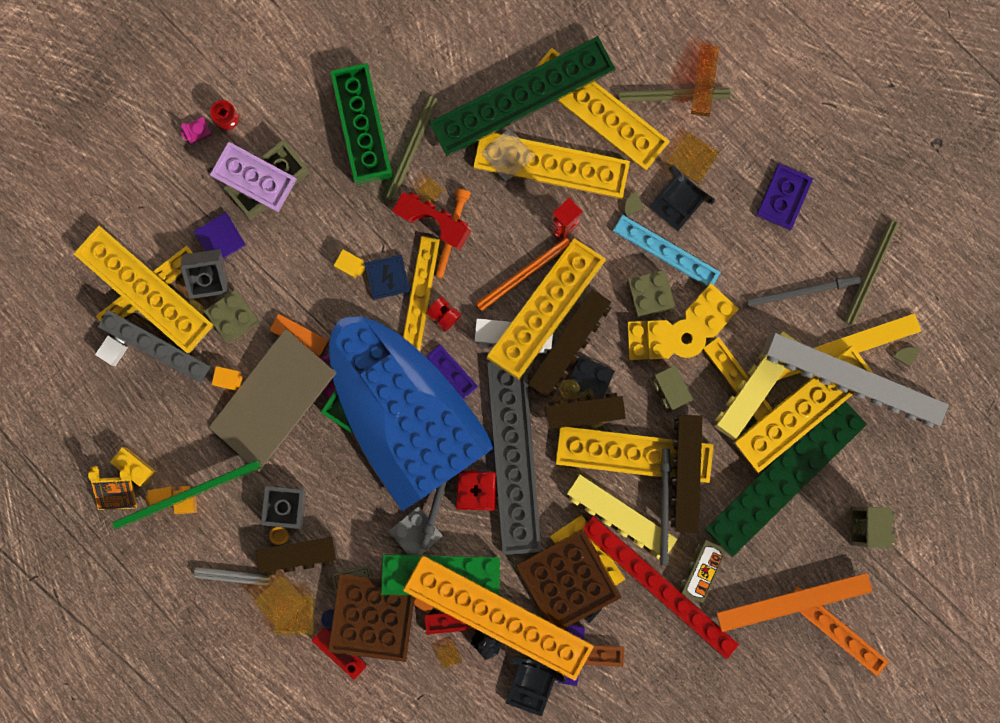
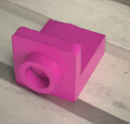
[180,117,212,144]

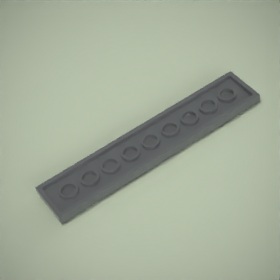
[487,362,541,555]

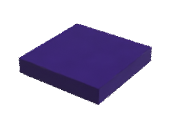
[194,212,246,259]

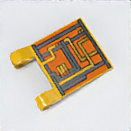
[88,465,137,510]

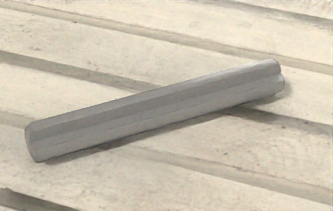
[194,567,271,586]

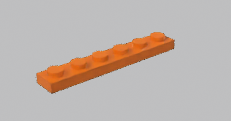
[791,586,889,676]

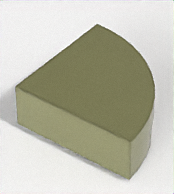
[624,191,644,217]
[893,347,920,367]

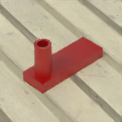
[312,626,367,680]

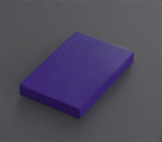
[756,163,813,231]

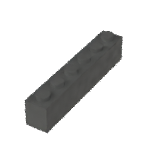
[98,310,212,383]

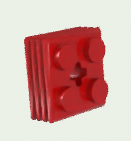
[456,471,496,511]

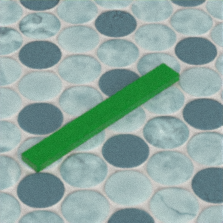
[112,460,263,529]

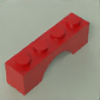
[392,192,471,251]
[550,197,583,239]

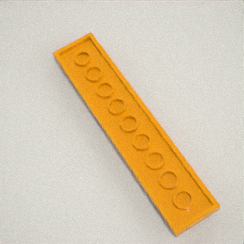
[403,555,594,680]

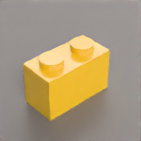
[110,447,157,487]

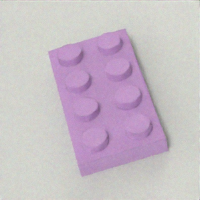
[210,142,297,213]

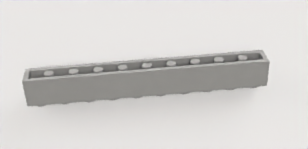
[761,333,949,428]

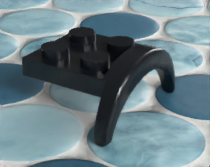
[649,164,716,232]
[505,657,566,717]

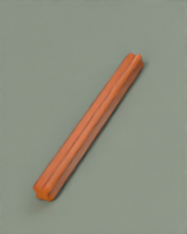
[476,237,571,311]

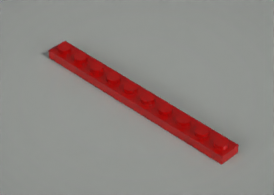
[582,516,739,659]

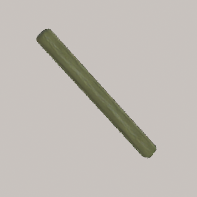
[618,88,731,102]
[385,95,437,201]
[844,220,899,325]

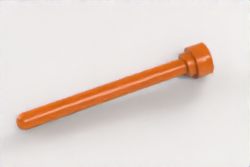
[436,188,471,278]

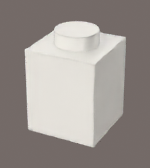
[95,336,128,367]

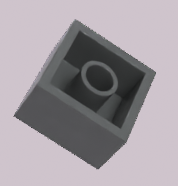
[181,249,229,299]
[261,486,307,529]

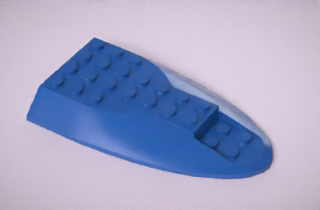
[329,316,494,511]

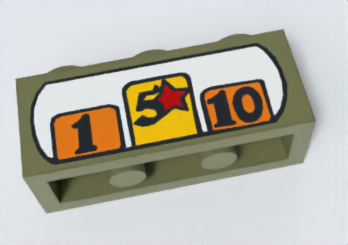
[679,539,726,603]

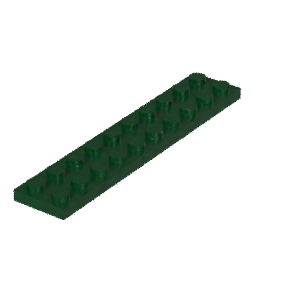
[429,36,616,157]
[705,401,867,557]

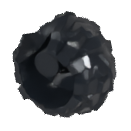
[470,630,502,660]

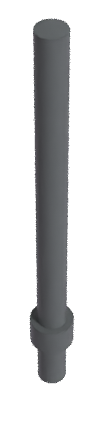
[747,276,861,307]
[660,448,672,566]
[420,481,447,550]

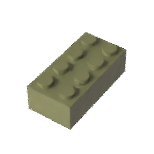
[224,139,310,221]
[851,507,895,548]

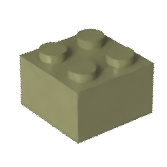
[627,270,675,319]
[204,289,261,345]
[650,365,693,412]

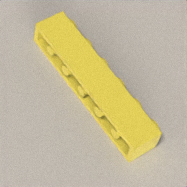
[714,331,798,440]
[567,475,677,559]

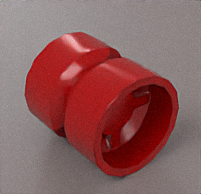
[210,100,239,130]
[425,296,462,332]

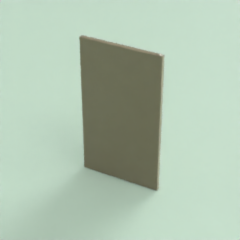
[209,329,336,472]

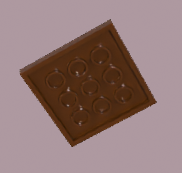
[516,528,622,629]
[328,574,415,662]

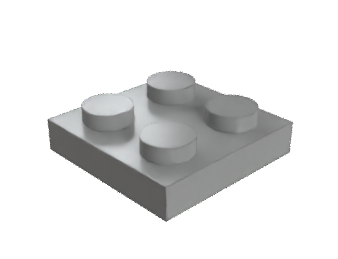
[389,506,443,555]

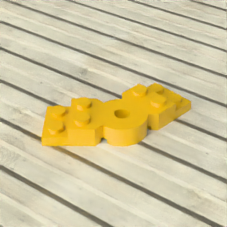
[627,283,739,360]

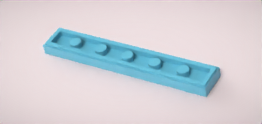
[612,215,721,287]

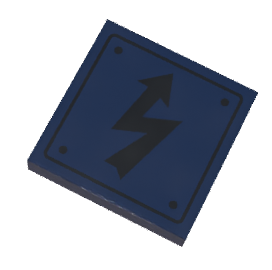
[365,254,411,300]

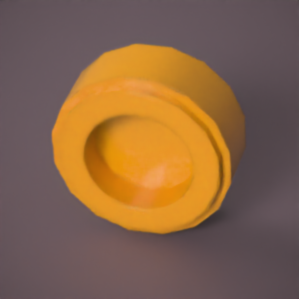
[269,527,289,545]

